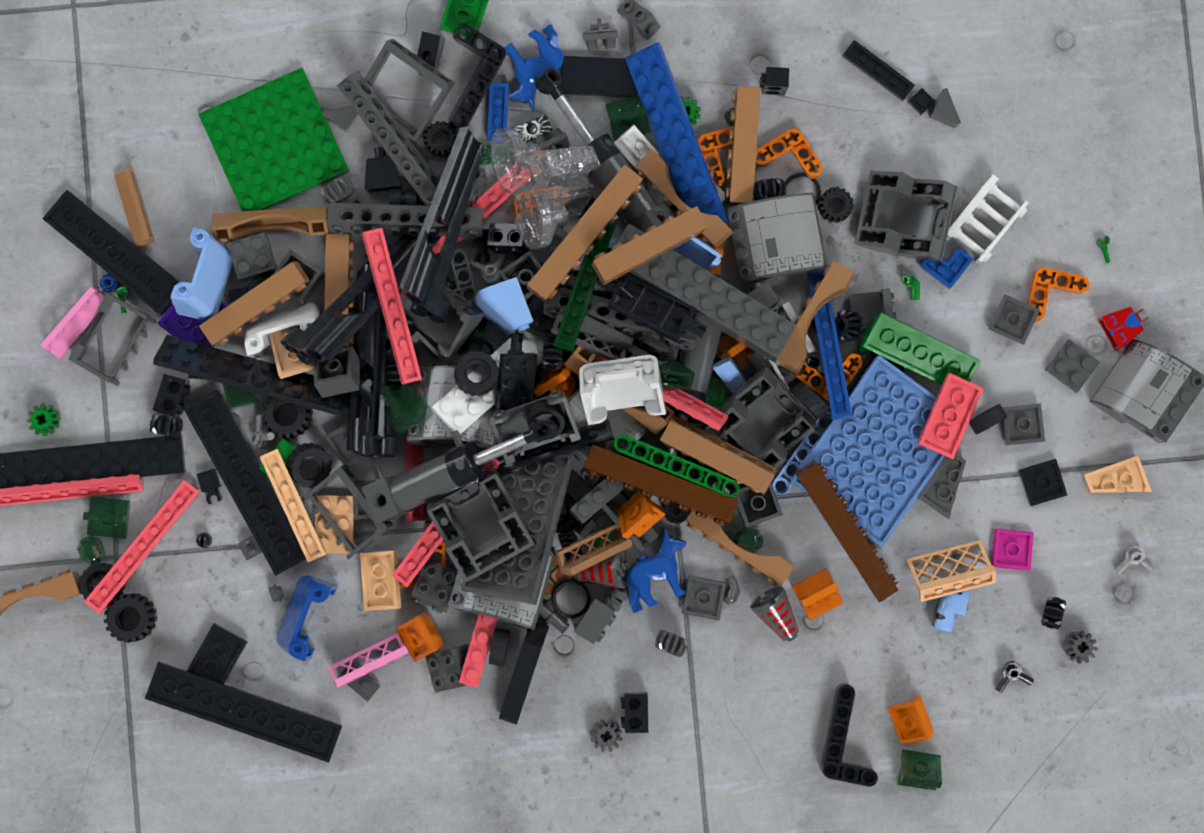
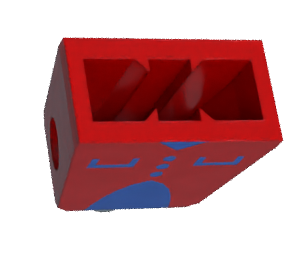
[1097,307,1148,350]

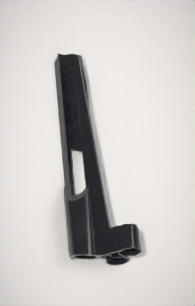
[399,126,484,324]

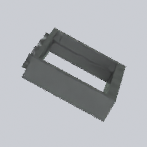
[364,39,455,142]

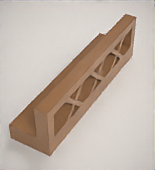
[114,167,155,248]
[555,523,632,575]

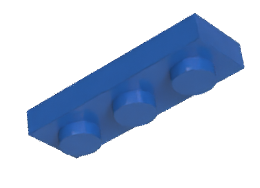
[487,83,509,142]

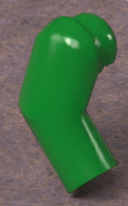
[901,274,920,300]

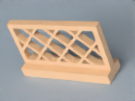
[906,540,996,602]

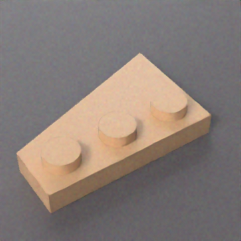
[1082,456,1152,493]

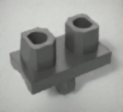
[583,18,618,51]
[534,128,570,161]

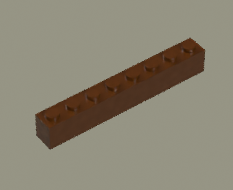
[582,445,738,526]
[794,460,899,603]

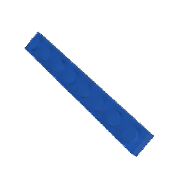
[806,269,852,420]

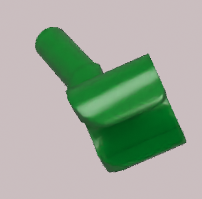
[1097,235,1111,263]
[116,286,130,313]
[858,327,870,355]

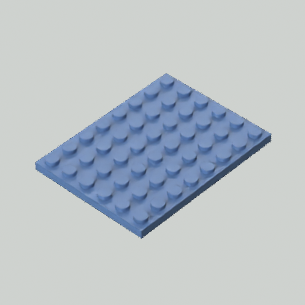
[789,355,946,547]

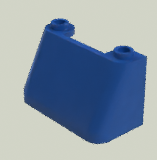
[277,575,338,661]

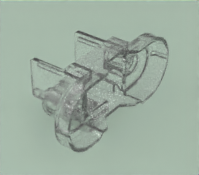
[491,127,601,250]

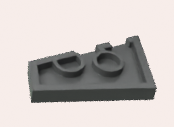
[917,454,966,519]

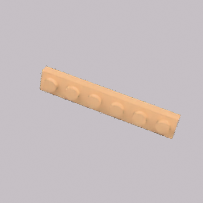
[260,449,326,563]

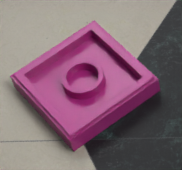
[991,529,1034,571]

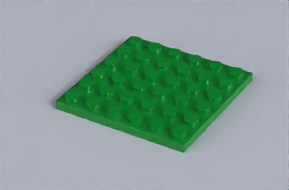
[198,68,349,212]

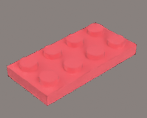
[917,373,984,459]

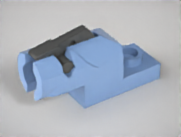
[932,589,971,632]

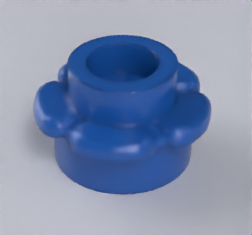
[99,274,118,293]

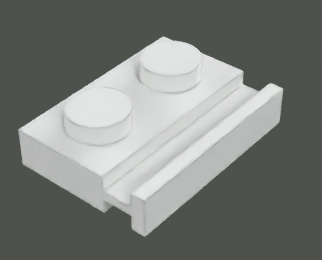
[614,124,659,171]

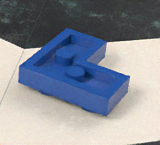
[919,247,973,290]

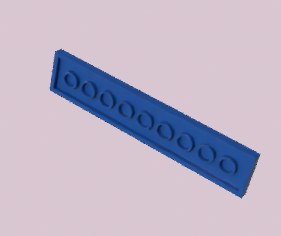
[625,42,728,223]

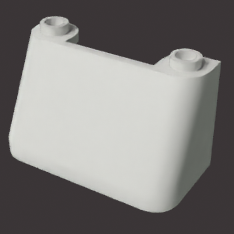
[245,303,322,359]
[579,355,666,425]

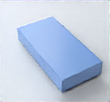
[713,356,747,394]

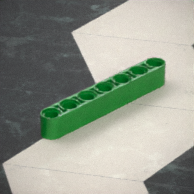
[612,435,740,498]

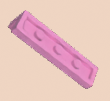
[41,287,105,359]
[327,633,408,689]

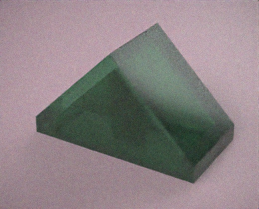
[659,359,695,391]
[223,384,260,410]

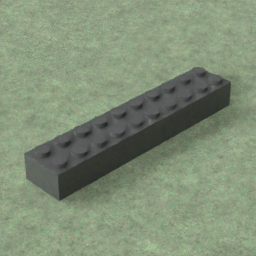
[616,224,797,362]

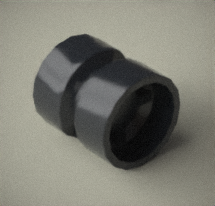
[389,188,419,206]
[664,503,689,524]

